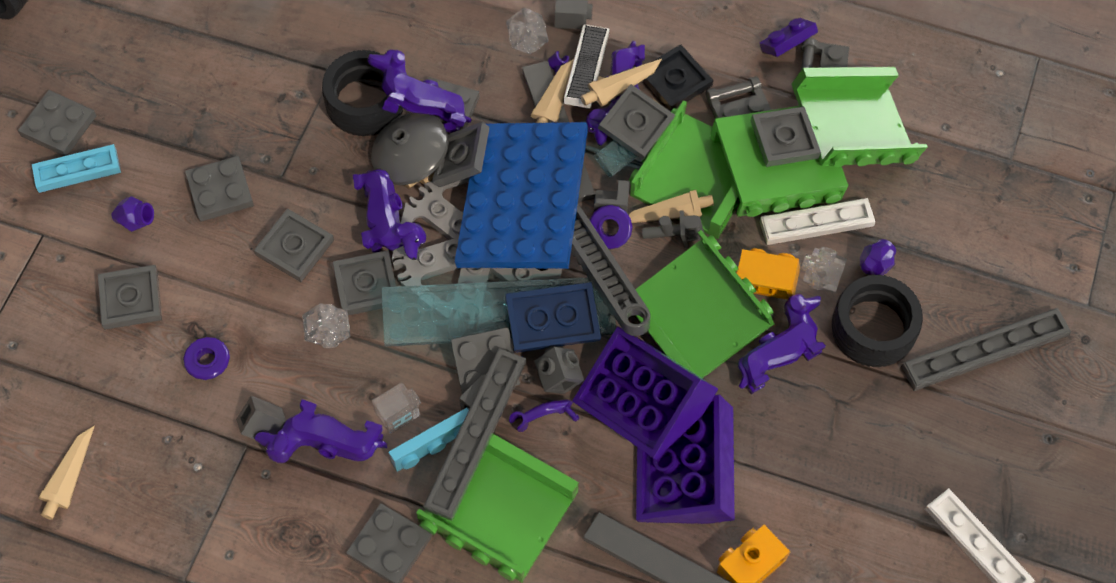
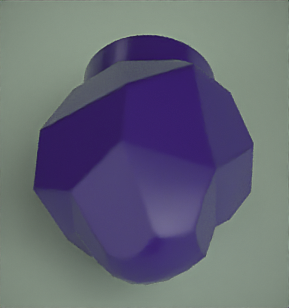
[111,196,154,232]
[860,239,896,276]

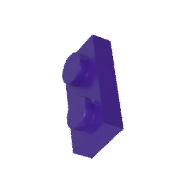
[759,18,818,57]

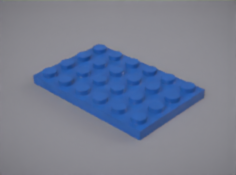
[454,122,588,269]

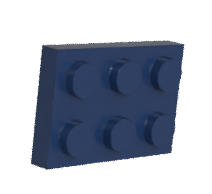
[505,282,601,353]

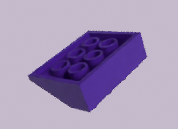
[572,326,718,459]
[636,395,735,524]

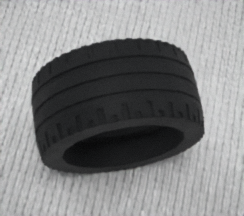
[322,50,404,136]
[832,275,923,367]

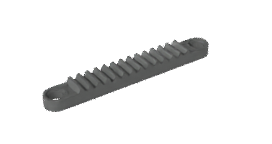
[571,204,650,336]

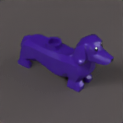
[586,40,645,146]
[368,49,472,133]
[353,169,426,260]
[738,294,826,395]
[255,399,387,463]

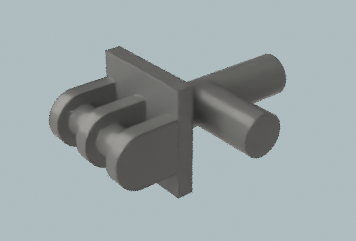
[642,210,705,248]

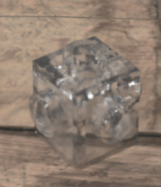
[506,8,549,55]
[801,247,847,292]
[302,303,350,348]

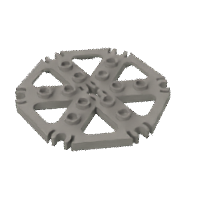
[392,177,563,330]

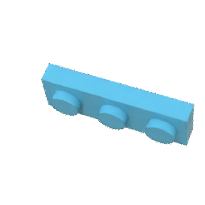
[32,144,121,193]
[389,408,469,472]

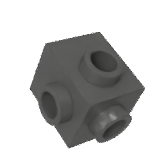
[535,346,584,394]

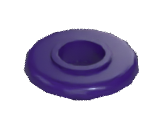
[589,205,633,249]
[183,337,230,380]

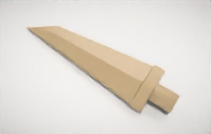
[531,58,575,123]
[580,59,662,107]
[629,190,714,223]
[39,425,95,520]

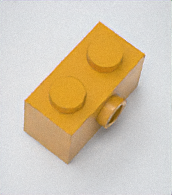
[737,248,800,300]
[717,525,790,583]

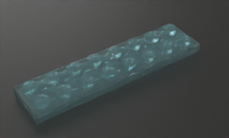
[382,277,616,347]

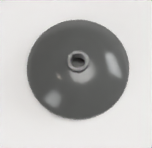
[371,113,449,185]

